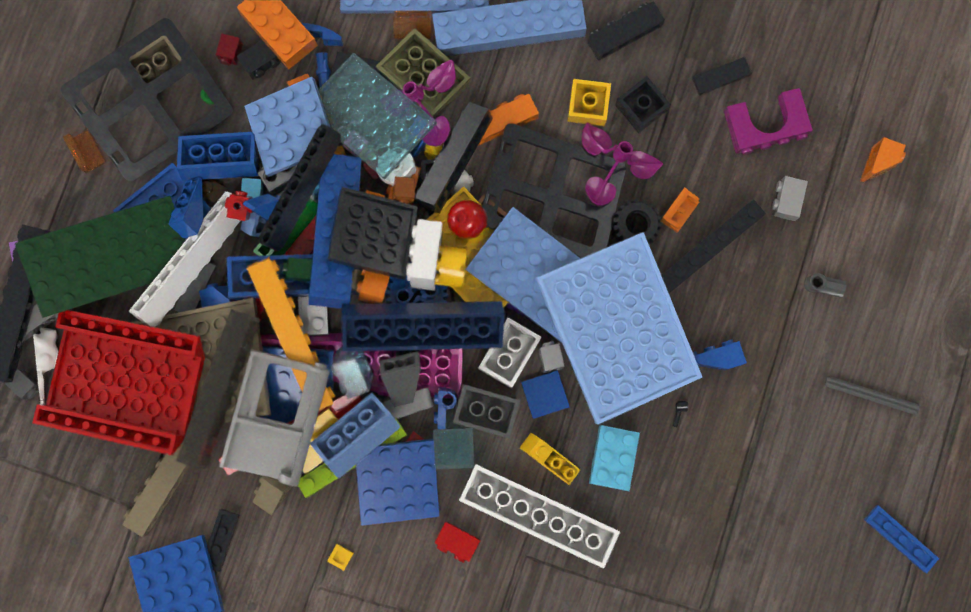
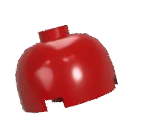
[447,200,488,239]

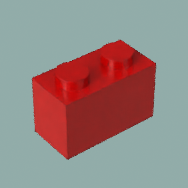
[435,521,480,563]

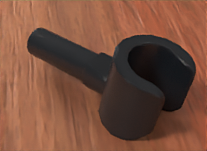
[673,401,688,427]

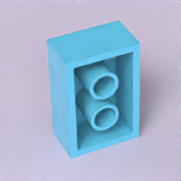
[589,425,640,491]

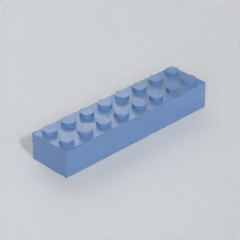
[432,0,587,56]

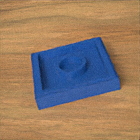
[521,370,570,419]

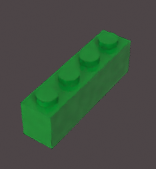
[253,198,317,256]

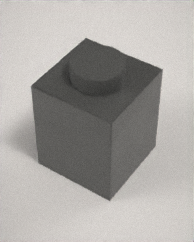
[4,369,39,400]

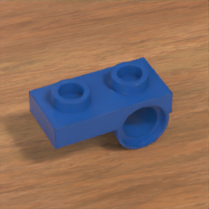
[434,387,457,429]

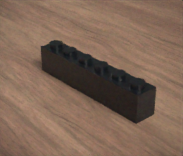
[415,102,493,214]

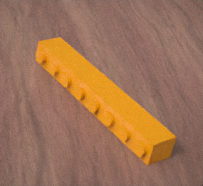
[247,257,335,410]

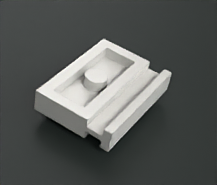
[298,296,329,336]

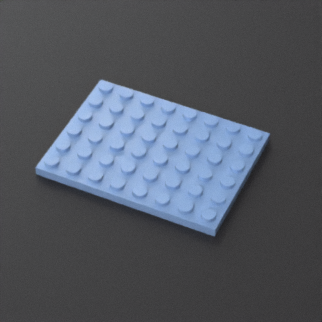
[536,232,702,424]

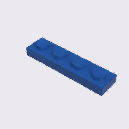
[864,505,939,573]

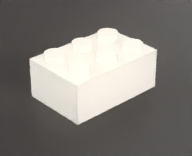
[407,219,442,291]
[478,318,541,389]

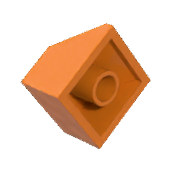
[860,137,906,182]

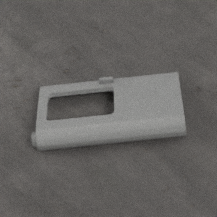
[220,350,330,486]

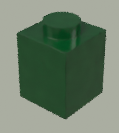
[282,257,312,282]

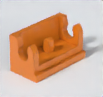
[661,187,699,233]

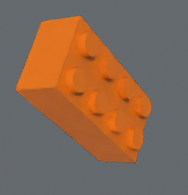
[237,0,317,70]

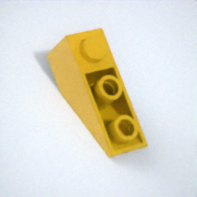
[520,433,580,485]

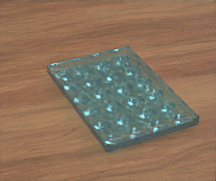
[318,53,437,180]

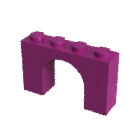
[724,88,813,155]

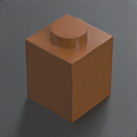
[393,177,415,205]

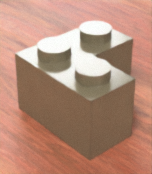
[253,476,292,515]

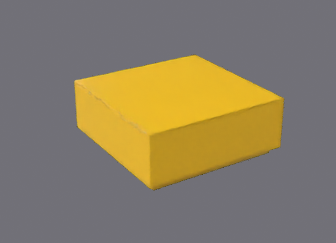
[327,544,354,571]

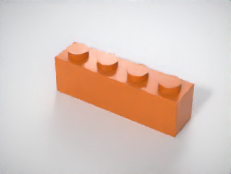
[478,94,539,146]

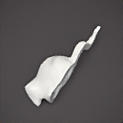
[33,327,59,405]

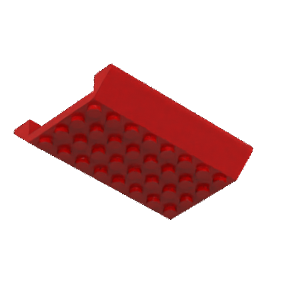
[32,310,205,455]

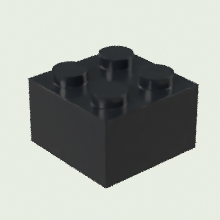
[615,76,671,134]

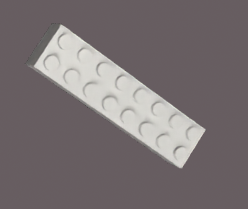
[459,465,620,568]

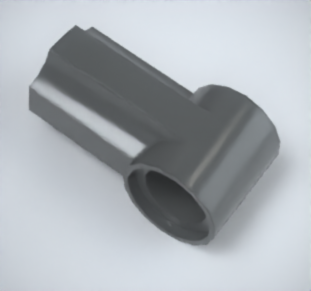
[804,273,846,298]

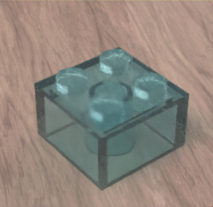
[331,347,374,399]
[433,428,474,469]

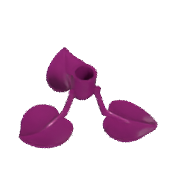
[380,60,456,147]
[581,123,663,206]

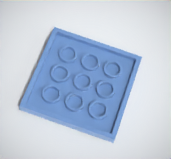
[244,77,330,177]

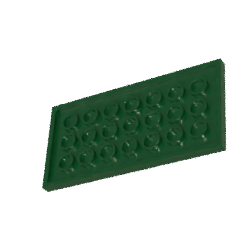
[15,195,186,318]

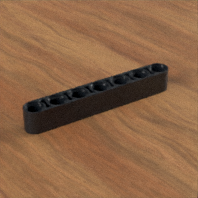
[259,124,341,251]

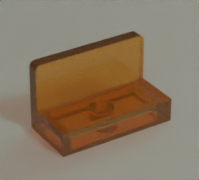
[393,11,432,39]
[63,130,105,173]

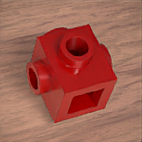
[225,191,253,221]

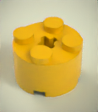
[435,245,467,288]

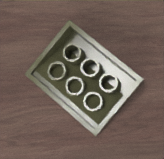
[376,28,470,116]

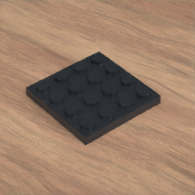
[327,187,418,280]

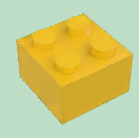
[567,79,611,126]

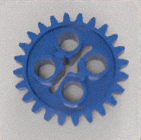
[385,275,449,304]

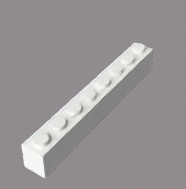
[129,191,242,327]

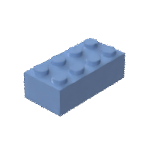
[310,393,401,479]

